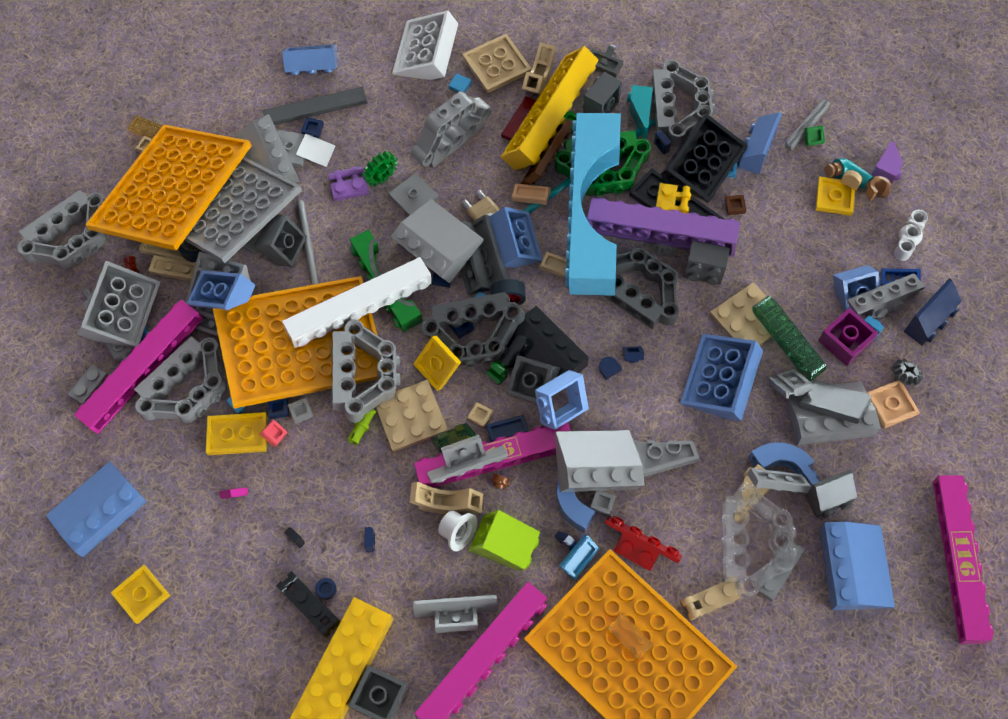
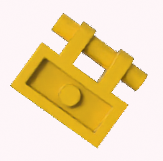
[656,183,691,214]

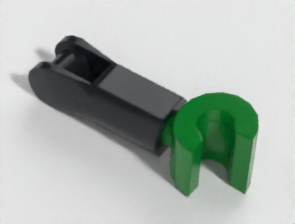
[485,335,529,384]

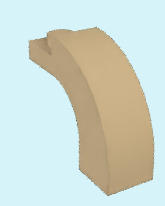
[522,42,557,94]
[409,482,483,515]

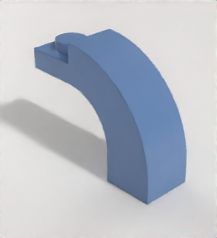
[748,442,819,487]
[557,479,595,533]

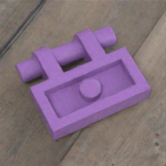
[328,166,369,202]

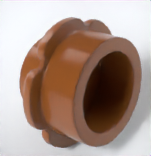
[490,474,510,490]

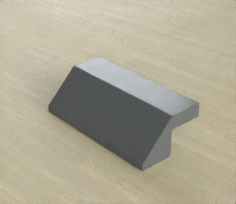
[461,215,508,295]

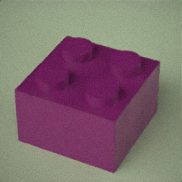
[818,308,878,366]

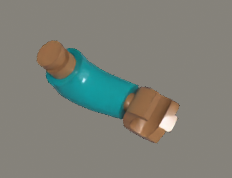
[825,158,891,201]

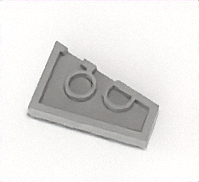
[633,440,700,477]

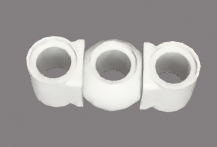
[894,210,928,261]

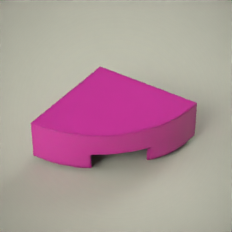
[219,487,248,499]

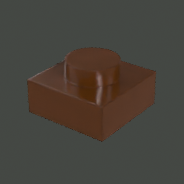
[724,195,746,215]

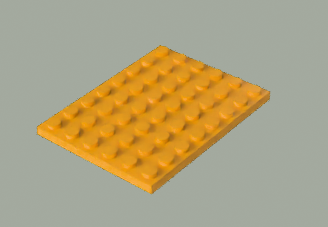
[85,125,252,251]
[213,276,387,409]
[524,549,738,719]

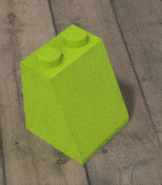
[468,510,540,571]

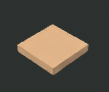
[867,380,920,428]

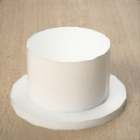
[438,510,477,551]

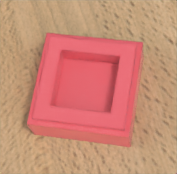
[260,419,288,447]

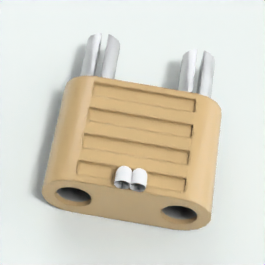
[462,190,500,221]

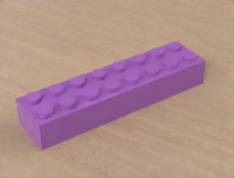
[587,198,741,257]

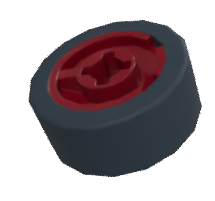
[490,279,526,305]

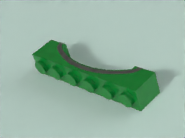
[349,230,423,332]

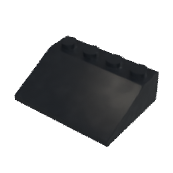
[661,113,748,202]
[494,306,589,376]

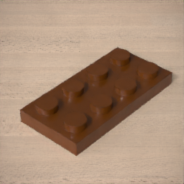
[520,119,573,185]

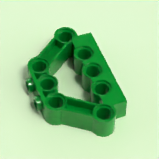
[555,130,651,196]

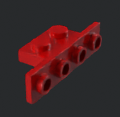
[605,516,682,571]

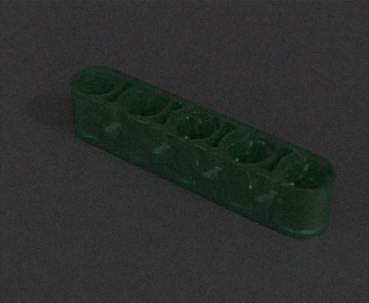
[752,296,827,381]

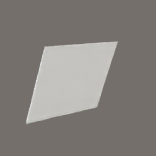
[296,134,335,167]

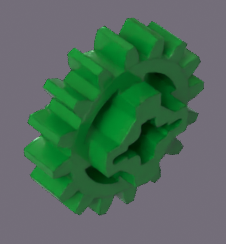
[362,151,398,186]

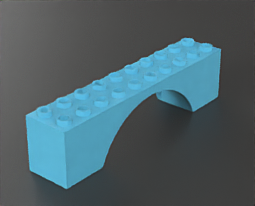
[565,113,621,296]

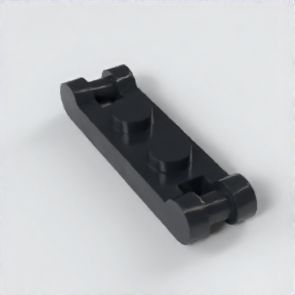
[276,571,341,638]

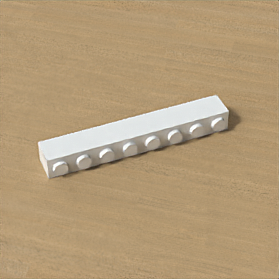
[282,257,431,348]

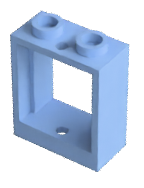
[535,370,589,430]

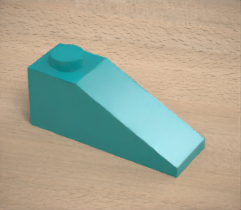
[627,85,653,139]

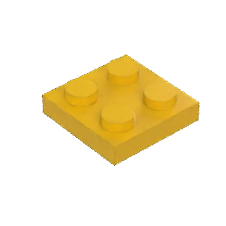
[815,176,855,216]
[413,336,461,391]
[111,565,171,624]

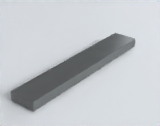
[262,86,367,125]

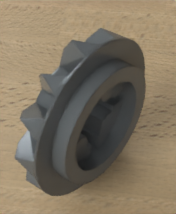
[892,359,923,386]

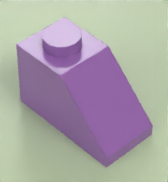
[872,141,903,184]

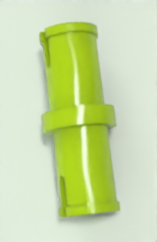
[347,409,376,446]

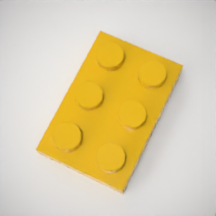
[206,412,268,455]

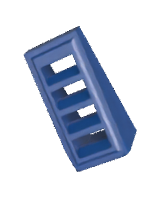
[881,268,921,286]

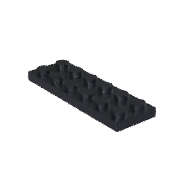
[629,168,726,220]

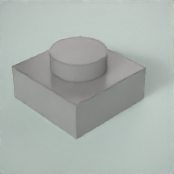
[288,398,314,424]
[590,491,616,517]

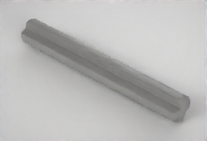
[785,99,830,150]

